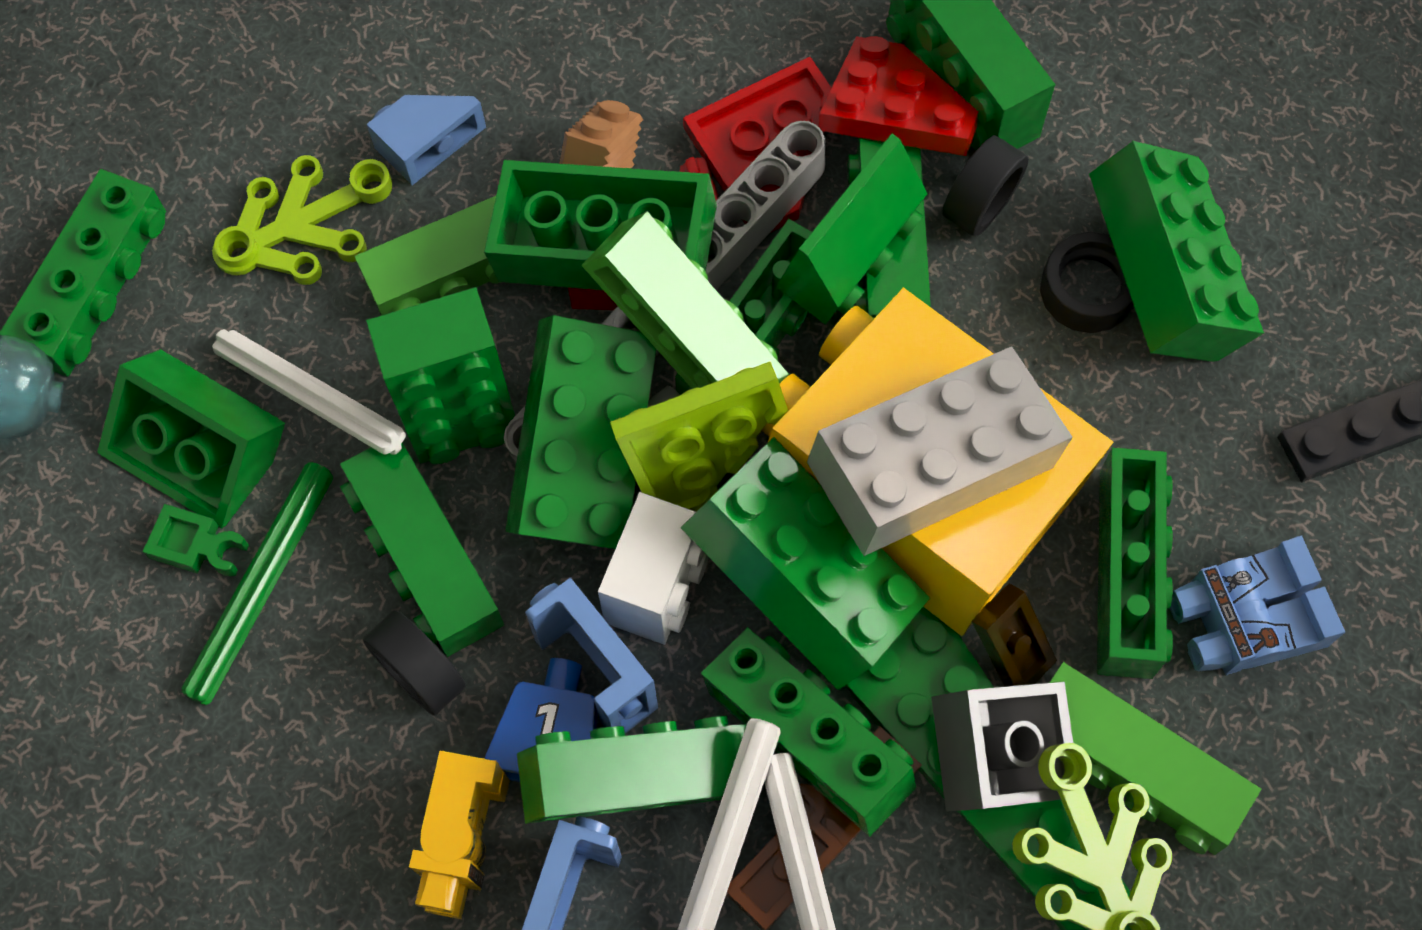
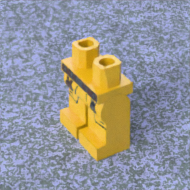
[409,751,510,919]

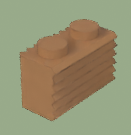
[559,100,643,168]

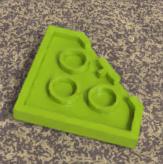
[610,361,788,512]

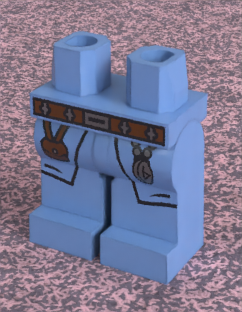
[1170,535,1345,675]

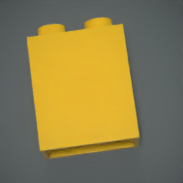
[761,287,1113,636]

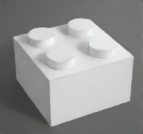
[598,492,709,645]

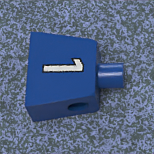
[484,658,598,782]

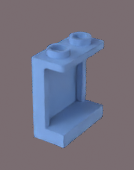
[525,578,658,734]
[522,816,622,930]

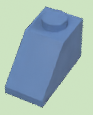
[367,95,486,185]

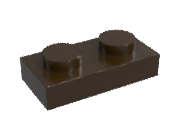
[971,583,1057,687]

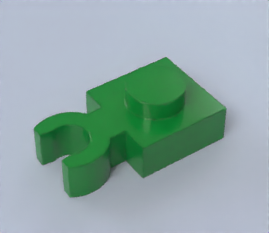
[143,504,249,576]

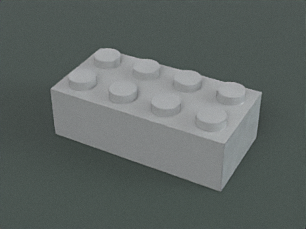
[807,346,1073,556]

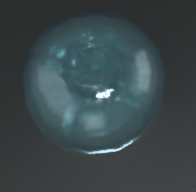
[0,334,64,439]

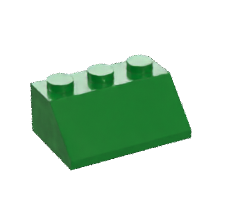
[776,133,927,325]
[97,349,285,529]

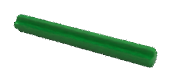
[181,462,333,705]

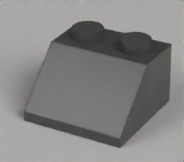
[931,682,1073,812]

